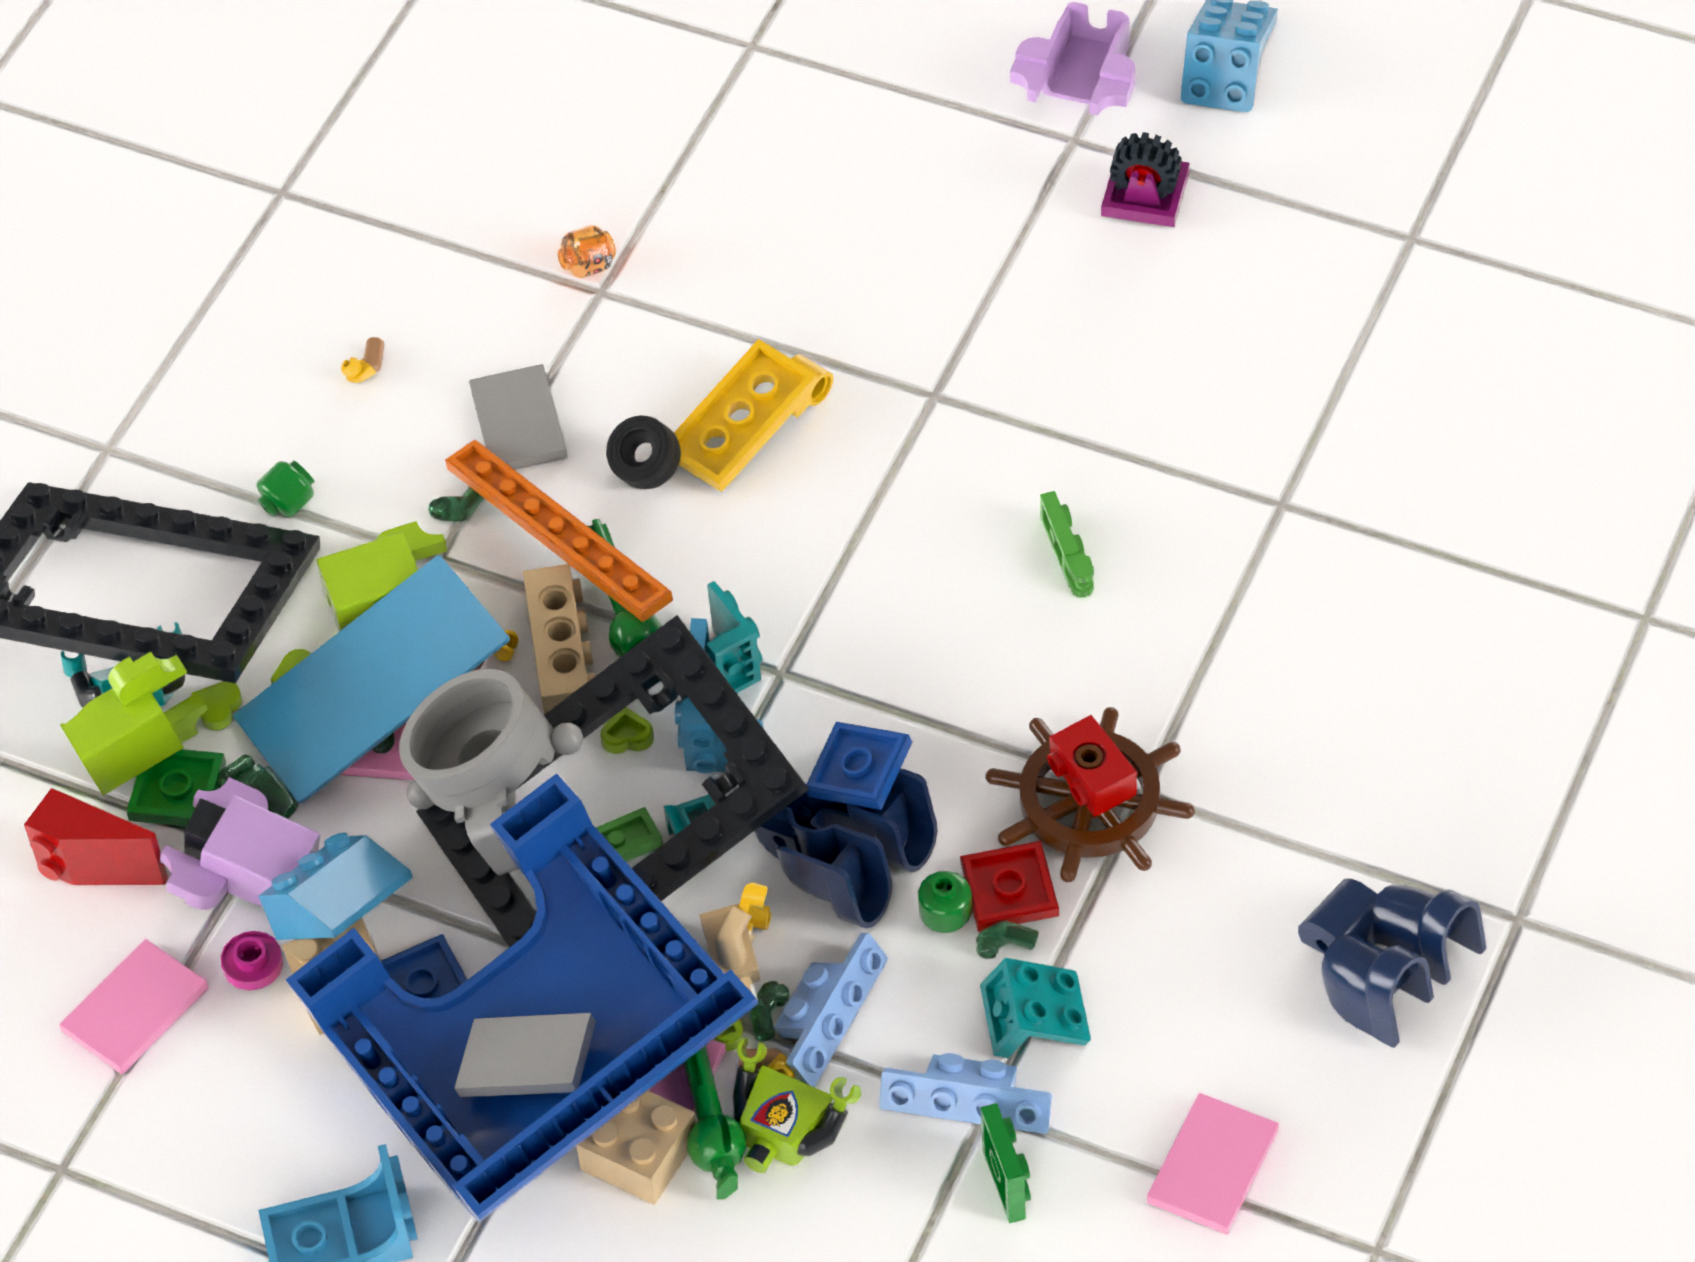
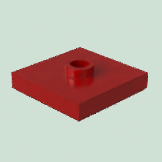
[960,841,1059,932]

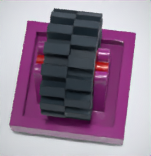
[1101,132,1190,227]

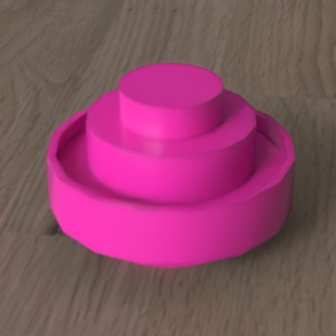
[220,931,284,991]

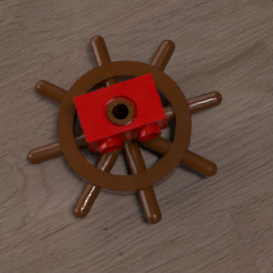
[985,707,1195,883]

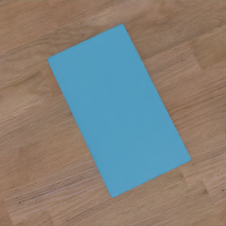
[233,555,510,804]

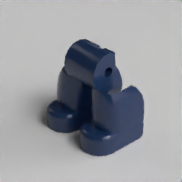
[755,768,938,929]
[1298,878,1487,1048]

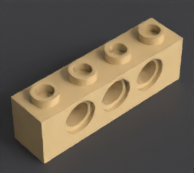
[522,564,595,714]

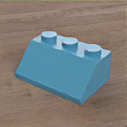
[258,832,413,940]

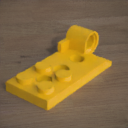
[674,339,834,492]

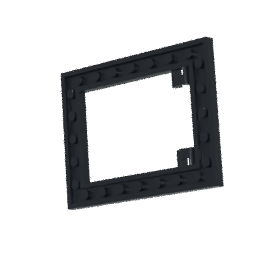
[0,482,320,684]
[416,615,809,947]

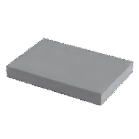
[469,364,568,470]
[454,1013,596,1097]

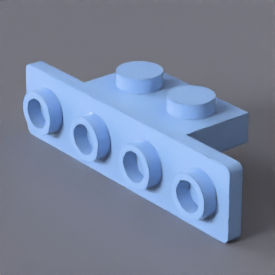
[773,933,888,1087]
[879,1053,1052,1134]

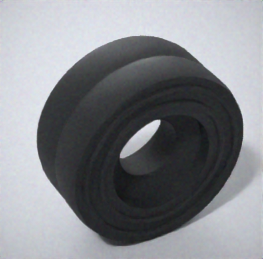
[606,415,681,489]

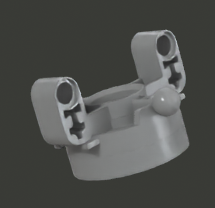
[399,669,584,876]

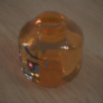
[557,225,616,279]

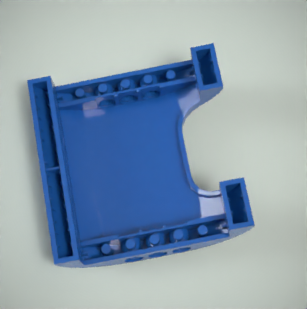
[286,773,758,1222]

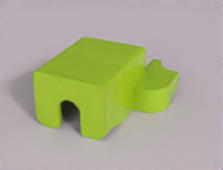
[316,521,447,632]
[60,652,208,796]

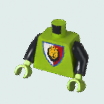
[732,1038,862,1173]

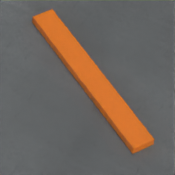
[445,439,673,622]

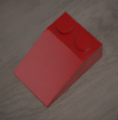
[24,788,169,885]

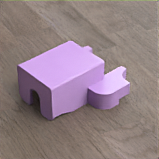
[1010,1,1135,116]
[160,777,321,910]

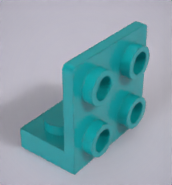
[706,581,763,693]
[980,957,1091,1058]

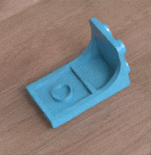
[1180,0,1278,112]
[674,618,764,773]
[258,1144,418,1262]

